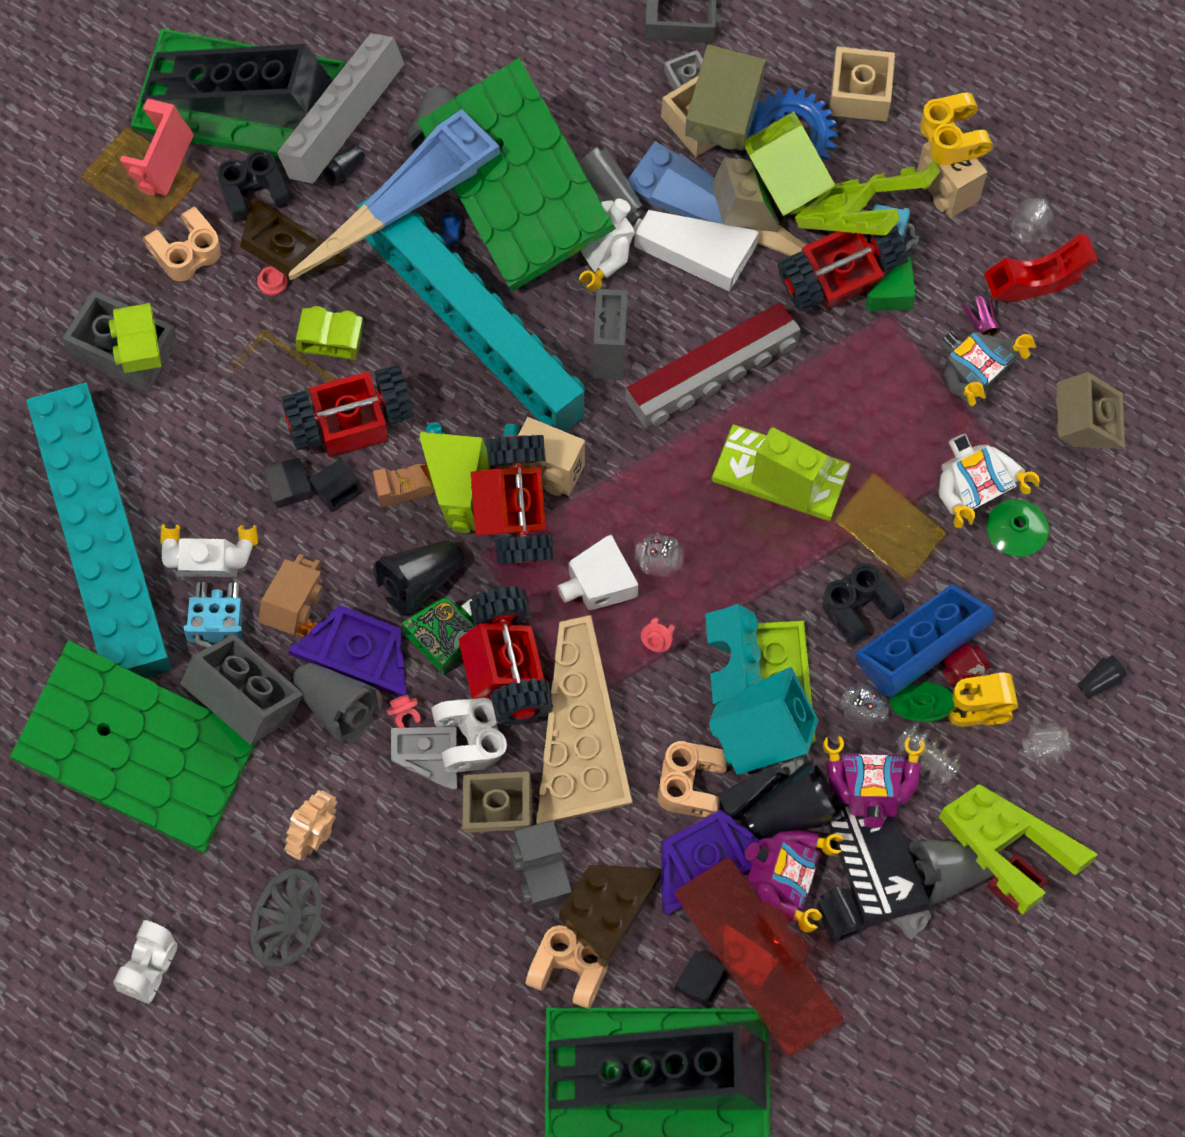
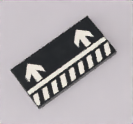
[826,806,930,926]

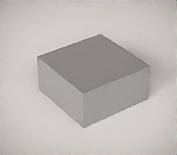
[664,50,703,90]

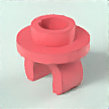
[641,618,674,652]
[386,695,420,728]

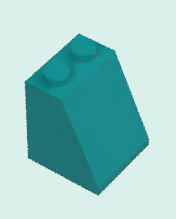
[709,667,819,775]

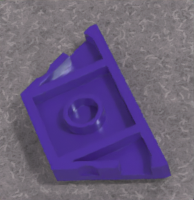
[288,605,407,697]
[661,810,760,915]

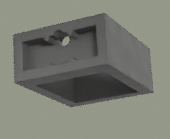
[645,0,722,43]
[593,289,628,380]

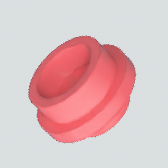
[257,266,288,296]

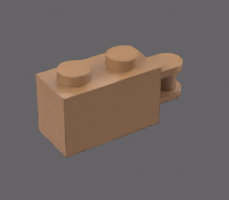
[258,554,323,635]

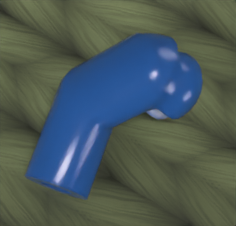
[440,212,461,248]

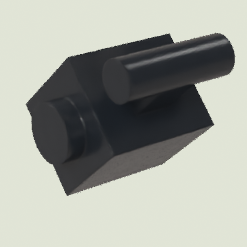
[816,887,865,945]

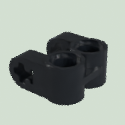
[217,150,290,221]
[822,563,905,645]

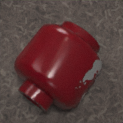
[941,644,991,691]

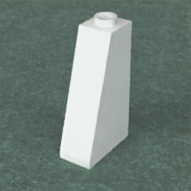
[633,210,759,292]

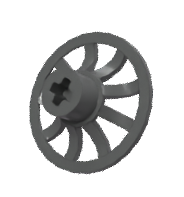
[250,869,322,968]

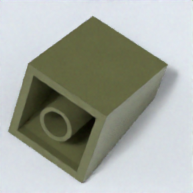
[685,44,766,151]

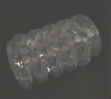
[891,721,963,791]

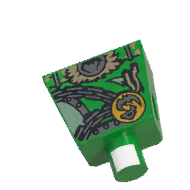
[402,598,475,675]

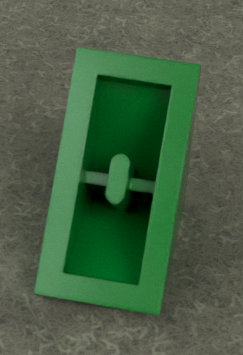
[865,257,915,311]

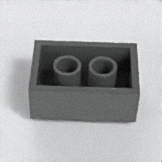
[62,290,178,392]
[180,634,304,745]

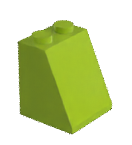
[744,112,836,216]
[751,427,837,513]
[420,432,491,533]

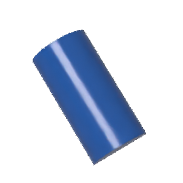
[854,584,994,697]

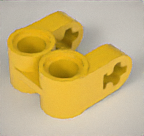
[920,92,993,165]
[947,673,1018,727]

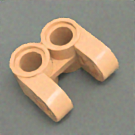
[143,206,221,281]
[657,741,728,818]
[526,925,608,1009]

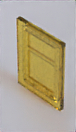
[81,127,200,228]

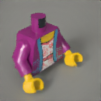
[823,735,925,828]
[745,830,844,933]

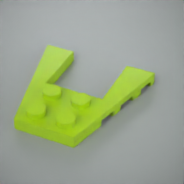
[795,161,940,235]
[939,784,1097,915]

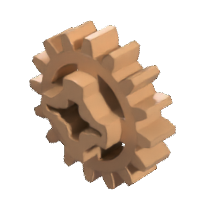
[285,790,338,860]

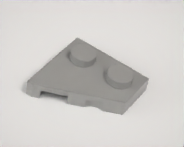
[391,727,457,790]

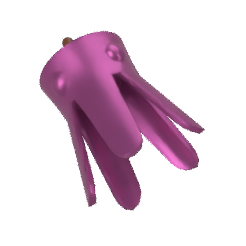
[962,296,1000,336]

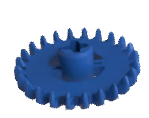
[743,88,838,166]

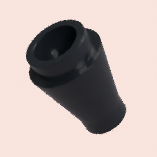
[322,145,365,185]
[1077,655,1127,699]

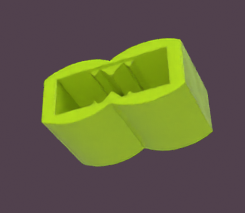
[109,303,162,373]
[296,306,363,360]

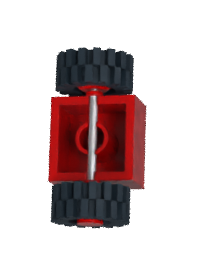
[777,225,909,312]
[281,364,414,457]
[470,435,554,564]
[458,586,554,725]

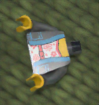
[940,332,1036,406]

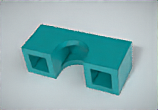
[705,604,763,705]

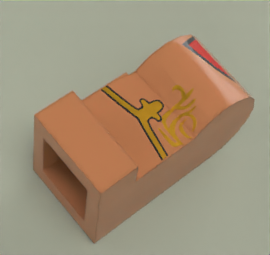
[373,464,435,508]

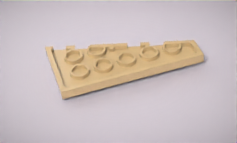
[536,615,633,825]

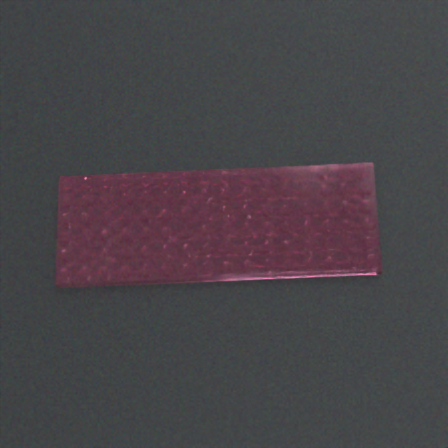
[480,312,997,691]

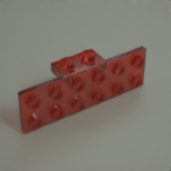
[675,858,844,1057]

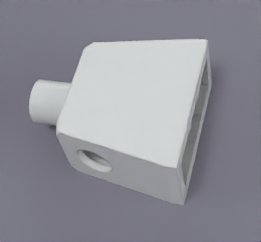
[557,535,638,610]

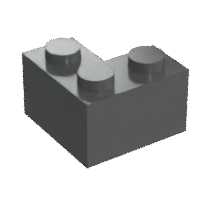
[510,821,572,911]

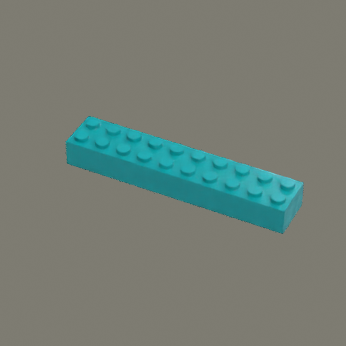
[357,193,585,432]
[26,382,172,678]

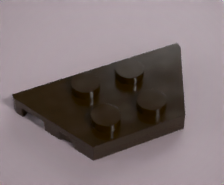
[240,197,348,277]
[559,865,661,968]

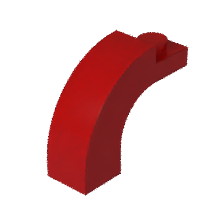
[984,233,1098,302]

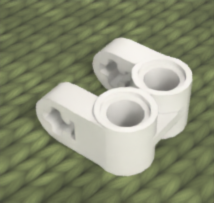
[431,698,507,772]
[113,920,177,1004]

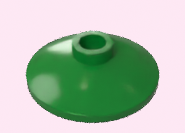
[986,499,1049,557]
[890,682,955,722]

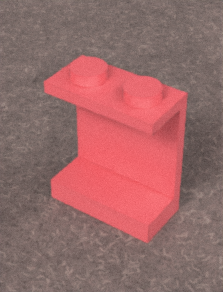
[120,99,194,196]

